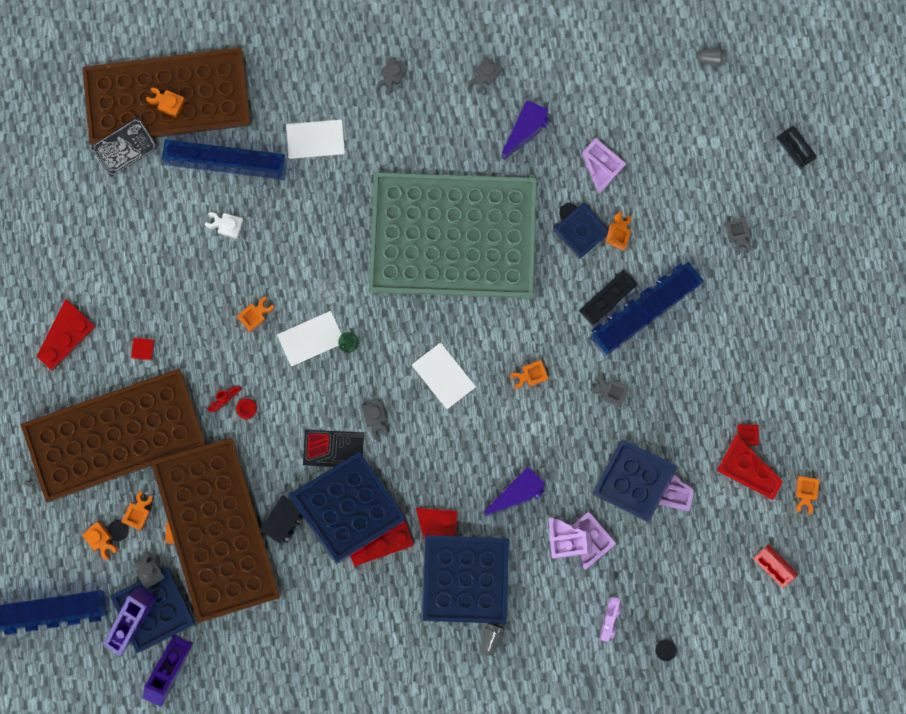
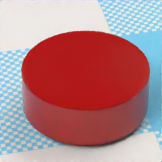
[236,398,257,420]

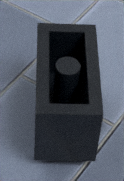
[259,495,304,545]

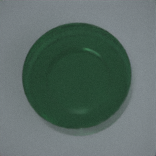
[338,332,359,354]

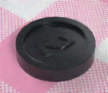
[559,203,577,220]
[107,520,129,541]
[655,640,677,661]

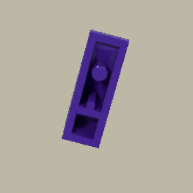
[501,100,550,160]
[484,467,546,517]
[103,586,157,656]
[142,635,193,707]

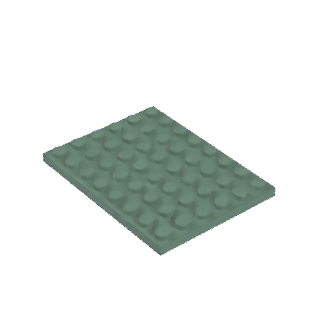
[369,172,536,299]

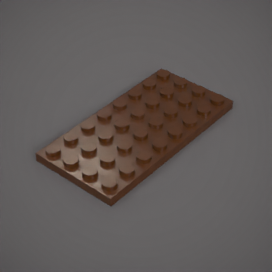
[82,48,251,146]
[20,369,206,503]
[151,438,280,624]

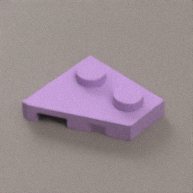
[582,138,626,194]
[658,475,694,512]
[573,512,617,570]
[549,518,592,559]
[599,597,621,642]

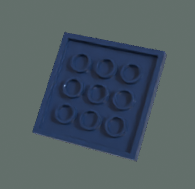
[289,452,407,565]
[421,535,509,624]

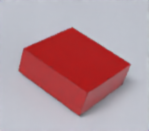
[131,337,155,361]
[737,424,759,446]

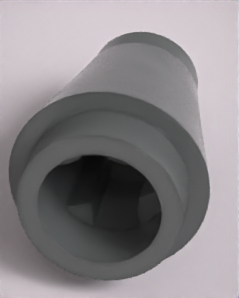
[697,47,727,67]
[481,623,505,656]

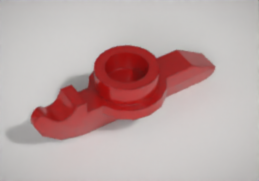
[207,385,242,412]

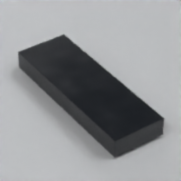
[579,270,638,326]

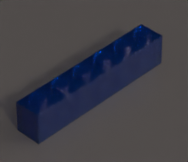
[162,139,288,180]
[590,261,704,357]
[0,590,107,635]

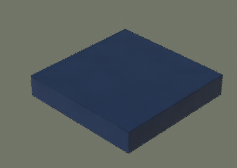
[553,202,609,259]

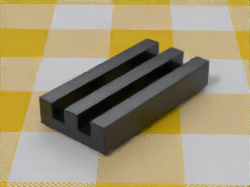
[776,126,817,170]

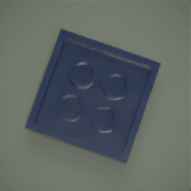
[592,439,678,523]
[110,567,196,653]

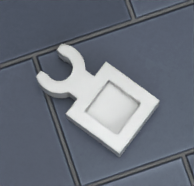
[205,212,244,239]

